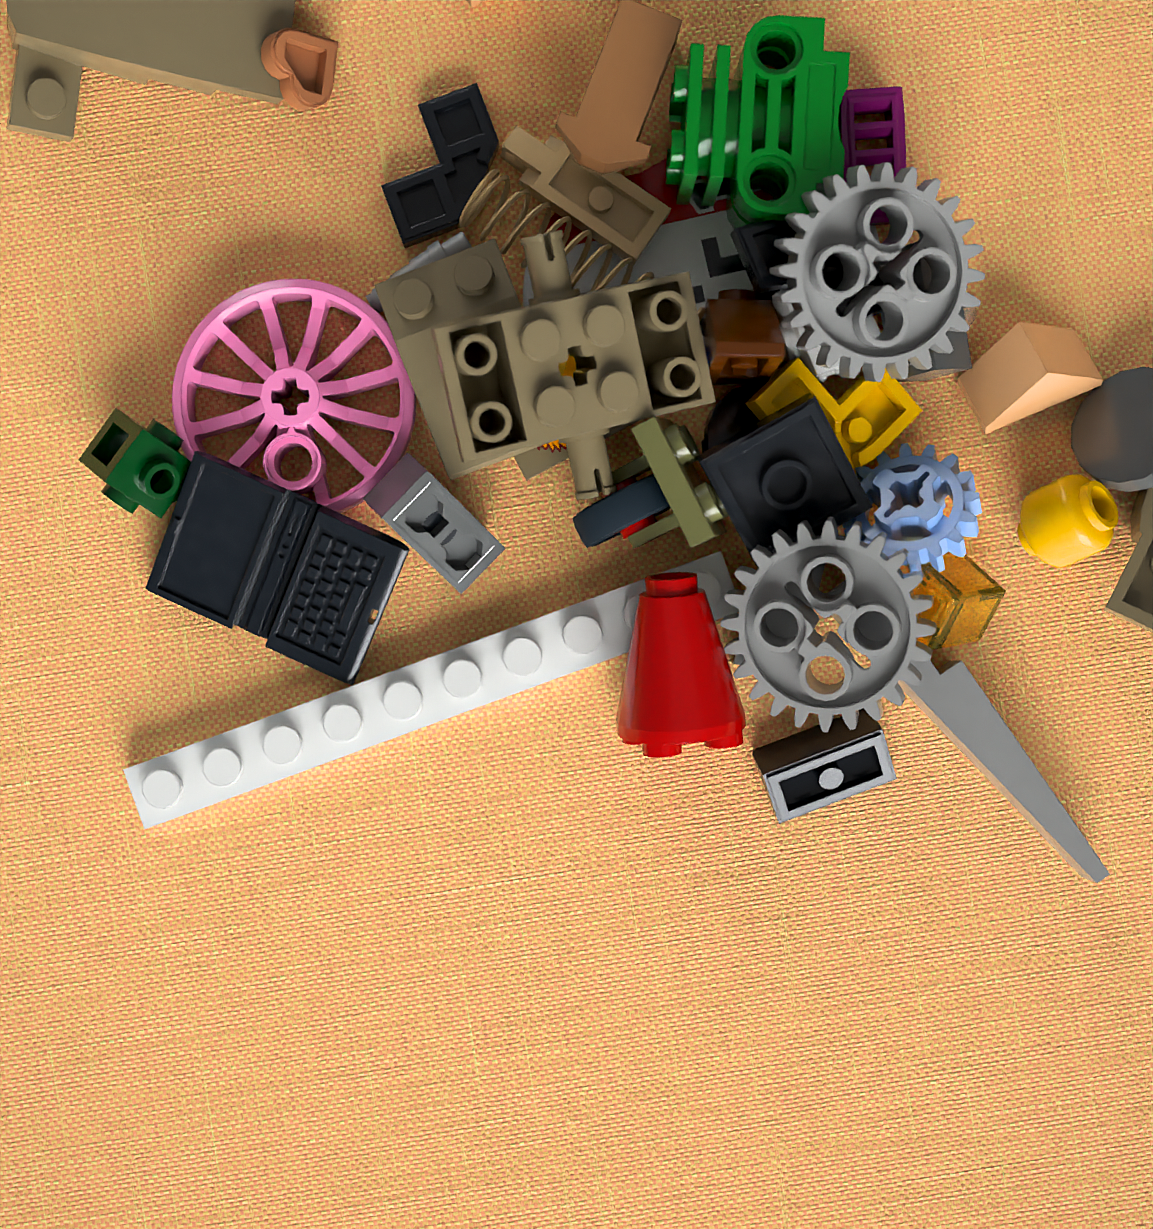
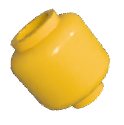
[1017,474,1119,568]

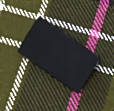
[752,708,897,824]

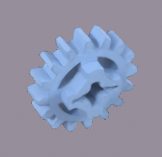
[842,443,982,573]

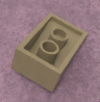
[374,238,552,481]

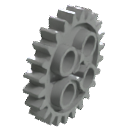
[770,162,985,382]
[721,517,937,732]

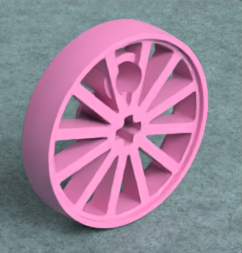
[172,279,416,513]

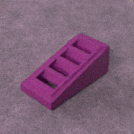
[838,86,906,226]

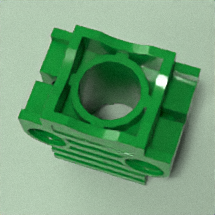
[665,15,850,229]

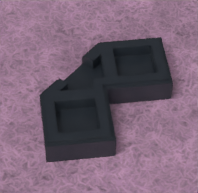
[381,83,500,248]

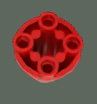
[616,572,746,758]

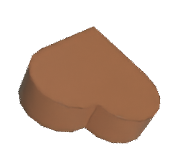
[261,27,338,111]

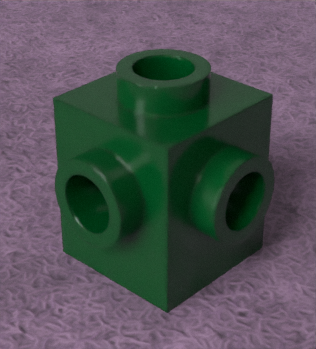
[78,408,191,518]

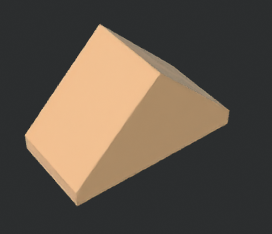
[958,322,1103,434]

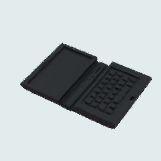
[145,451,409,685]

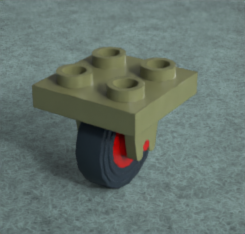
[573,416,728,549]

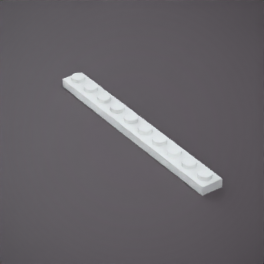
[123,551,740,830]

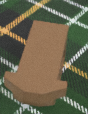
[555,0,683,174]

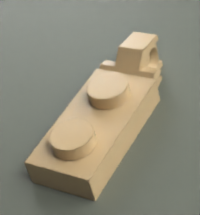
[500,125,671,266]

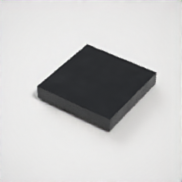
[696,392,873,570]

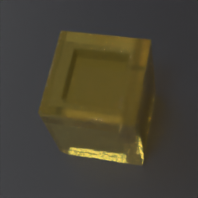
[907,555,1006,650]

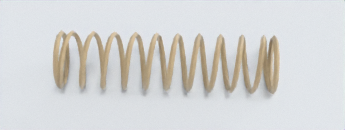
[459,169,706,322]

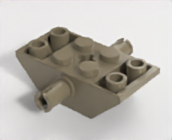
[431,230,716,500]

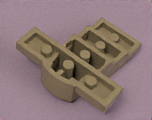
[6,0,296,142]

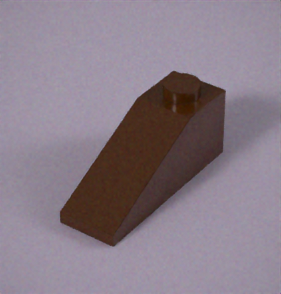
[703,289,785,386]

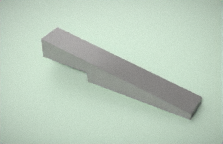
[827,580,1110,883]

